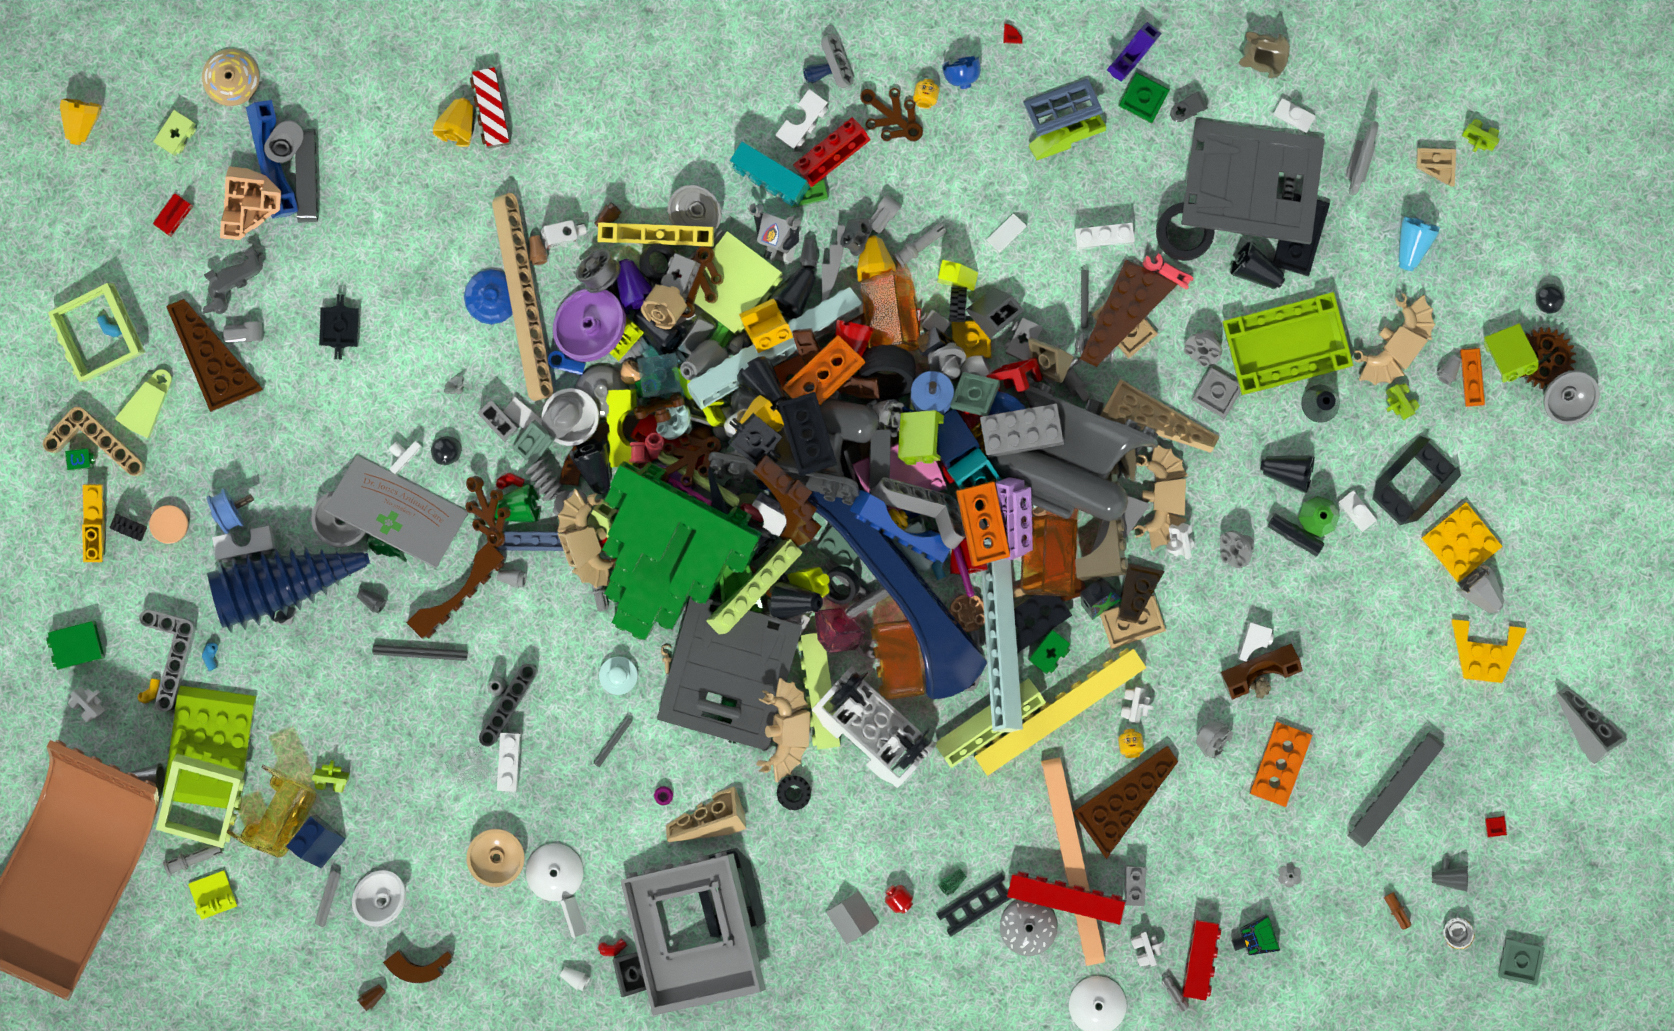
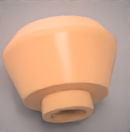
[620,360,645,385]

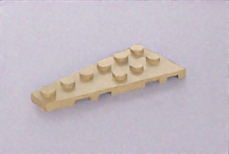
[1100,379,1219,453]

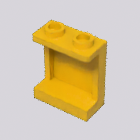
[739,298,793,353]

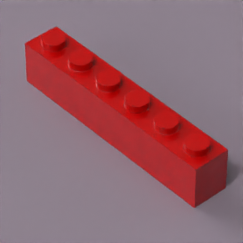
[1007,871,1127,925]

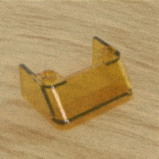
[226,764,317,858]

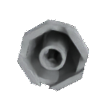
[1456,565,1505,614]

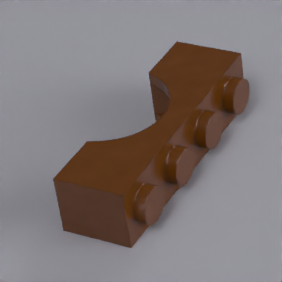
[1220,643,1303,700]

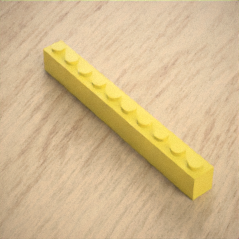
[974,648,1146,776]

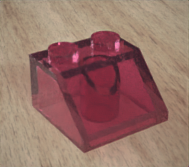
[815,608,866,653]

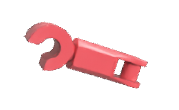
[1143,253,1194,289]

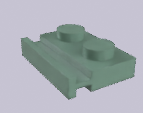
[513,420,555,465]

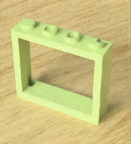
[48,283,146,382]
[156,754,245,848]

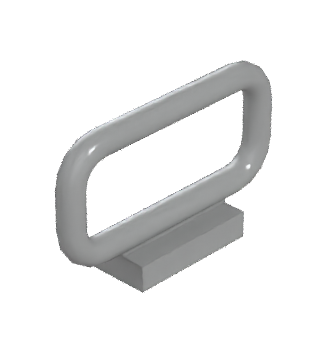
[1346,121,1379,196]

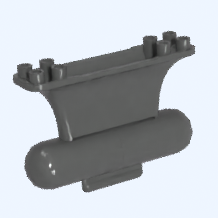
[986,376,1159,521]
[708,380,879,505]

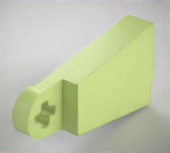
[115,369,172,438]

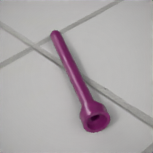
[953,544,974,597]

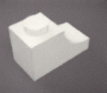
[752,492,786,536]
[1238,623,1274,662]

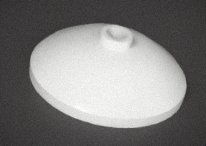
[542,388,599,446]
[526,843,583,901]
[352,870,406,927]
[1069,976,1127,1031]

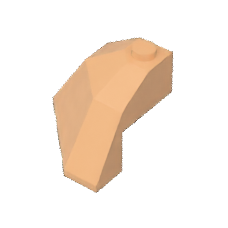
[220,166,281,240]

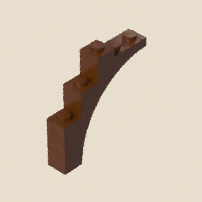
[752,456,822,547]

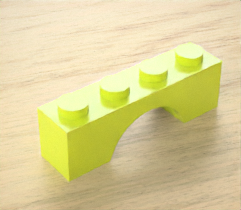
[606,389,639,467]

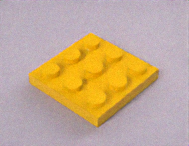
[1421,502,1503,583]

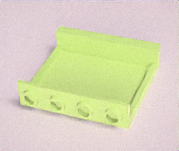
[694,231,783,336]

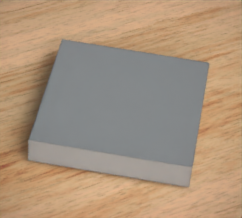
[1191,367,1240,419]

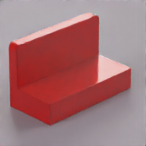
[153,194,193,237]

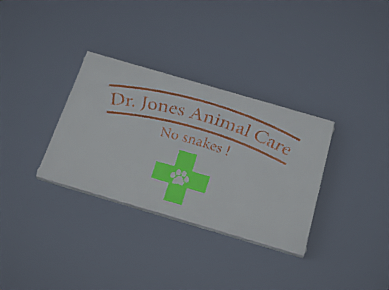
[324,455,468,568]

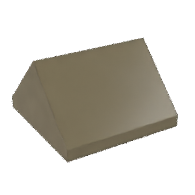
[1028,338,1074,383]

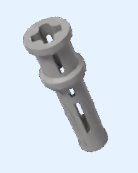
[892,223,947,268]
[163,845,223,877]

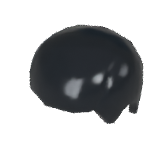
[1535,284,1565,314]
[430,436,462,466]

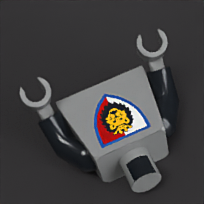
[748,203,802,261]

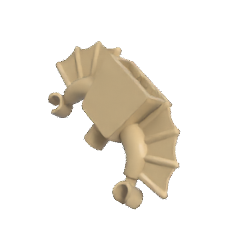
[1353,293,1436,385]
[1131,445,1188,550]
[557,489,617,588]
[756,678,810,783]

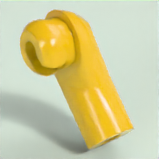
[137,679,160,704]

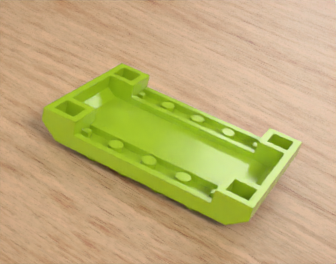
[1222,292,1354,396]
[163,685,257,810]

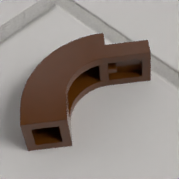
[383,949,454,983]

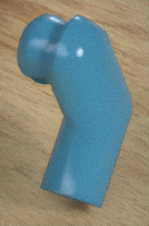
[97,315,122,337]
[202,642,218,671]

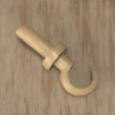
[661,644,672,674]

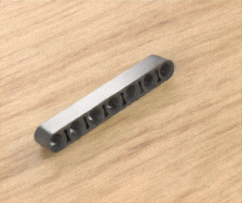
[1347,732,1445,848]

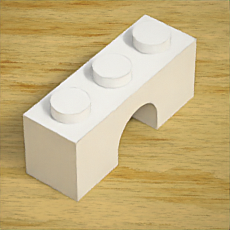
[775,89,828,151]
[1074,223,1135,250]
[212,526,276,563]
[497,732,521,792]

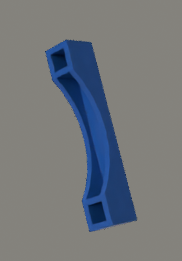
[246,100,298,219]
[850,490,951,563]

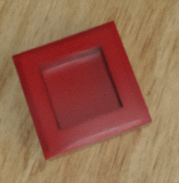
[1485,816,1507,838]

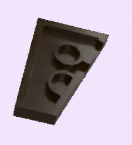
[1117,563,1165,623]

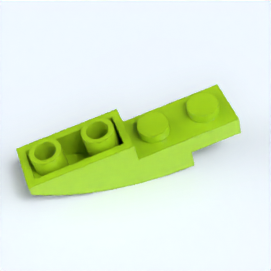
[1028,115,1106,161]

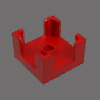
[986,358,1043,392]

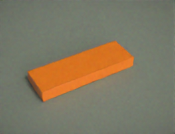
[1460,348,1485,407]

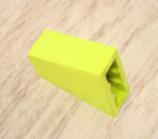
[937,260,978,291]

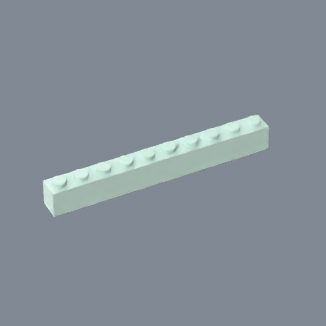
[687,287,863,410]
[981,538,1023,732]

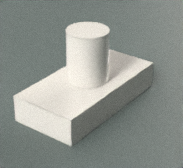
[1273,98,1316,133]
[389,441,422,475]
[1338,490,1377,532]

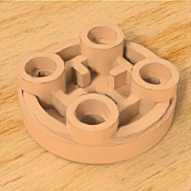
[149,505,189,544]
[949,594,985,632]

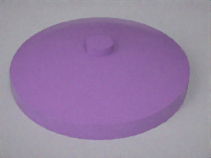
[553,289,626,362]

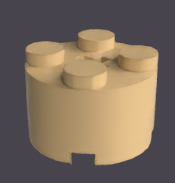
[641,285,687,329]

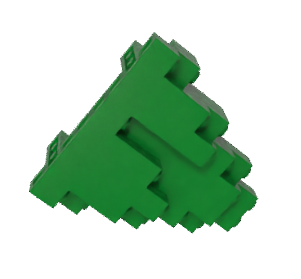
[602,461,762,640]

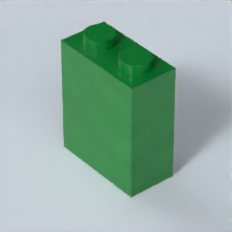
[46,621,105,670]

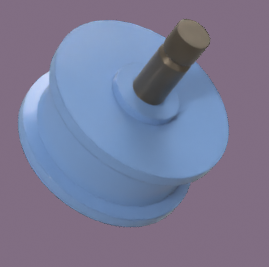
[911,371,954,415]
[206,488,254,534]

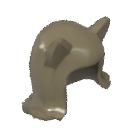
[1239,32,1290,78]

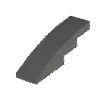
[869,430,890,508]

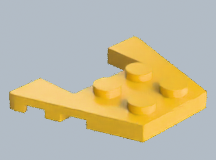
[1451,619,1527,683]

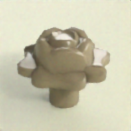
[1250,676,1271,699]

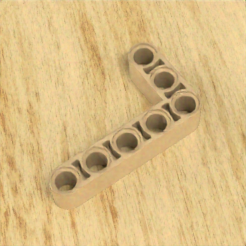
[43,407,146,476]

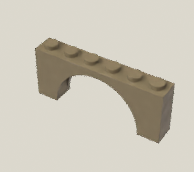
[1075,463,1128,581]

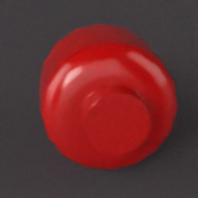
[885,885,913,914]

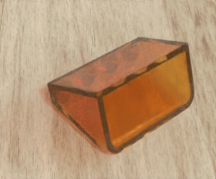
[860,270,921,351]
[1021,515,1077,597]
[870,619,924,700]

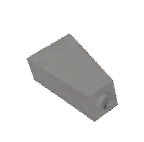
[1090,496,1149,553]

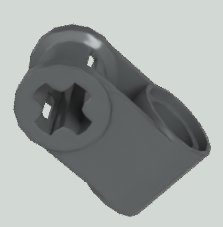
[1170,91,1208,122]
[840,218,872,256]

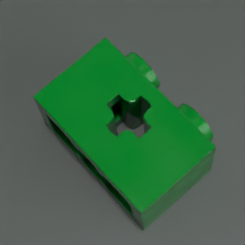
[1028,630,1071,674]

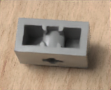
[661,253,701,299]
[1004,317,1043,361]
[477,400,519,442]
[1124,865,1146,906]

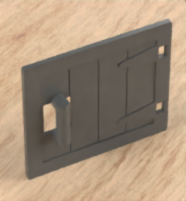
[1181,119,1325,244]
[657,596,802,751]

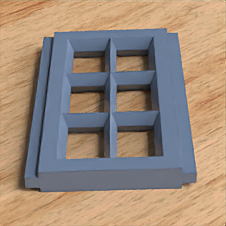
[1023,78,1103,136]

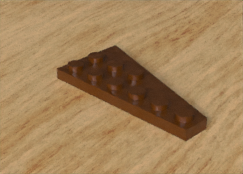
[1080,260,1178,367]
[166,299,264,412]
[1073,746,1178,859]

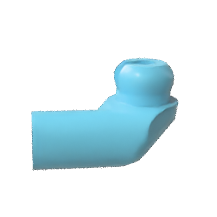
[931,555,948,581]

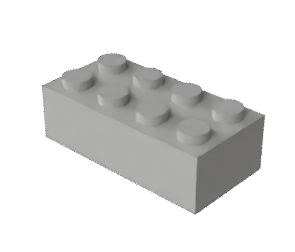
[980,404,1064,458]

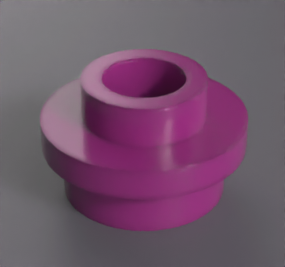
[654,786,673,806]

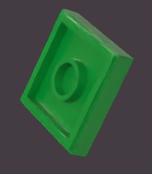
[1119,72,1170,124]

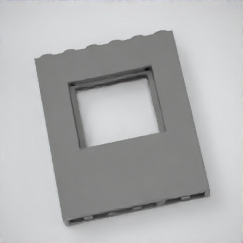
[620,851,766,1016]

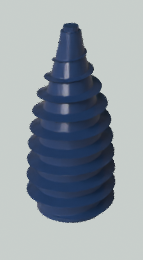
[207,548,371,633]

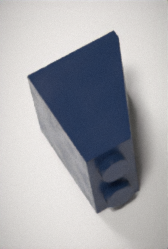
[936,409,982,479]
[286,814,346,869]

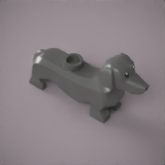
[203,247,264,314]

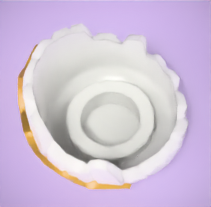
[1443,917,1475,949]

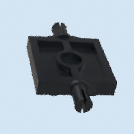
[319,294,360,360]
[728,413,782,466]

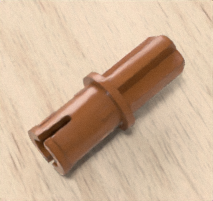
[1383,892,1412,930]

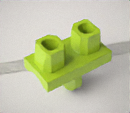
[1462,119,1500,152]
[1385,383,1420,420]
[312,760,350,793]

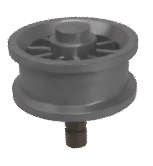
[575,249,621,294]

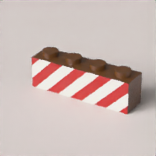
[470,67,511,149]

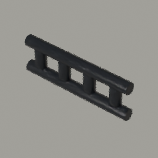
[936,873,1011,937]

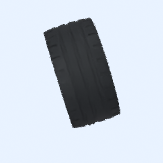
[1156,202,1215,261]
[858,345,916,400]

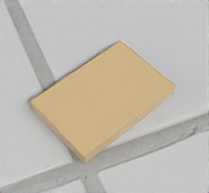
[1092,304,1158,359]
[1100,595,1166,649]

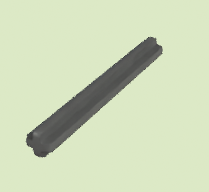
[372,645,468,661]

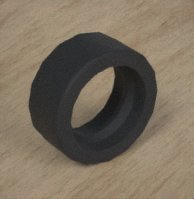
[639,243,675,282]
[826,566,860,605]

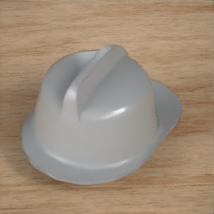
[264,121,303,163]
[542,397,583,439]

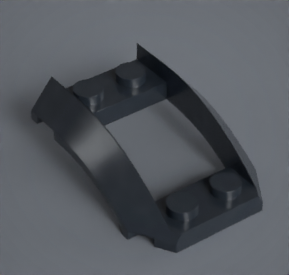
[1372,436,1461,525]
[698,848,766,938]

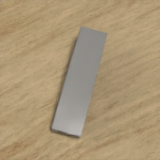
[822,226,845,301]

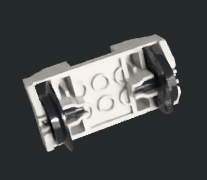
[812,666,937,788]

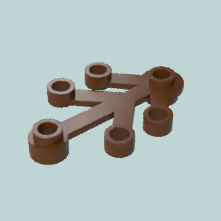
[860,88,923,142]
[681,246,724,318]
[633,393,684,423]
[661,433,721,487]
[465,476,510,547]

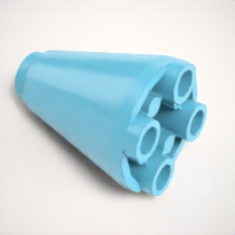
[1398,216,1440,272]

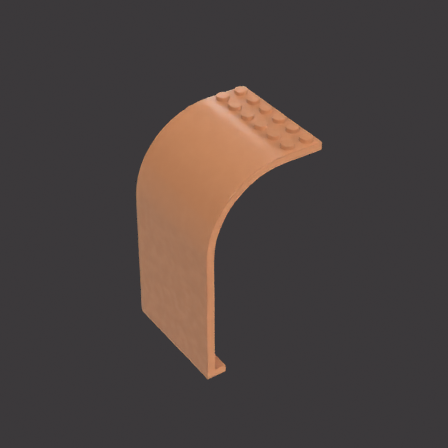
[0,740,159,1001]

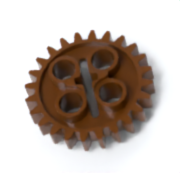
[1520,327,1576,389]

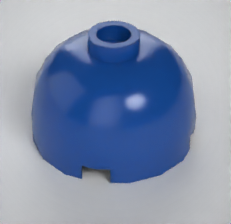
[942,56,981,89]

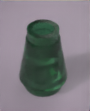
[938,869,967,896]

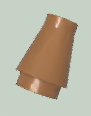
[529,235,548,265]

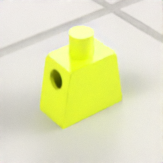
[787,567,830,598]

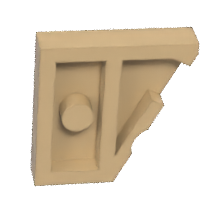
[1416,148,1456,187]

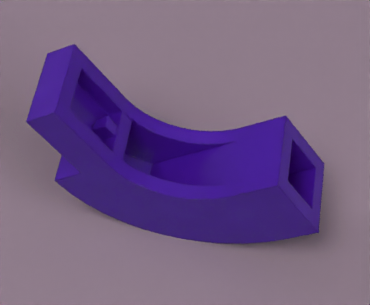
[1107,22,1162,82]

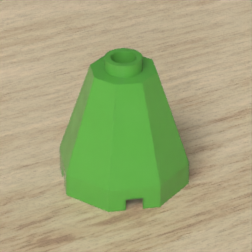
[1298,496,1340,537]

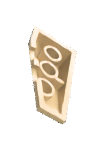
[666,787,746,842]

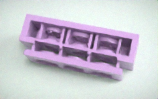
[995,477,1033,560]

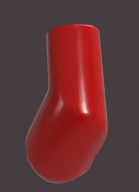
[496,473,525,490]
[598,938,627,956]

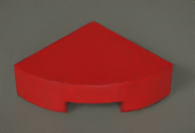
[1003,24,1023,44]

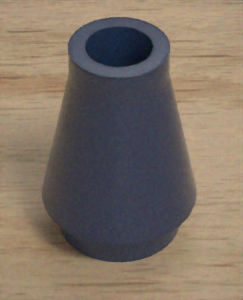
[803,63,832,84]

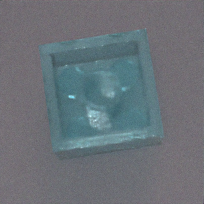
[637,353,682,399]

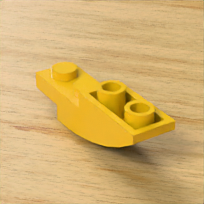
[82,484,105,562]

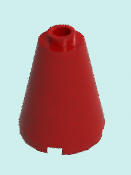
[836,320,874,366]

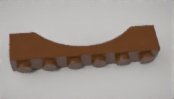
[406,542,506,639]

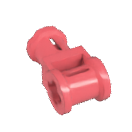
[629,442,655,464]

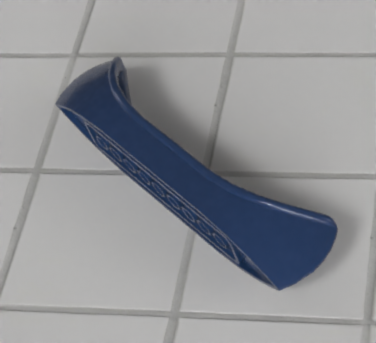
[756,480,988,699]

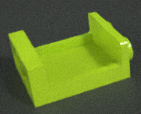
[1484,323,1538,383]
[898,410,944,465]

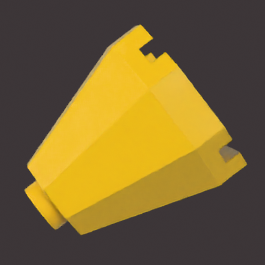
[60,98,102,145]
[433,98,473,147]
[857,235,896,284]
[735,395,784,433]

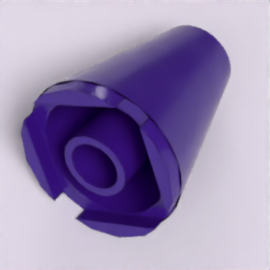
[617,259,652,314]

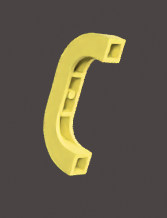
[598,223,714,246]

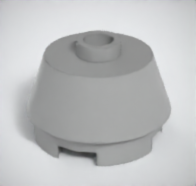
[872,400,904,437]
[1196,721,1233,759]

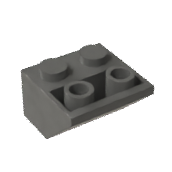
[966,288,1024,339]

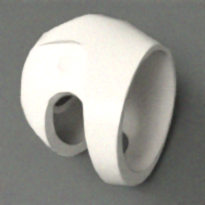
[960,355,992,378]

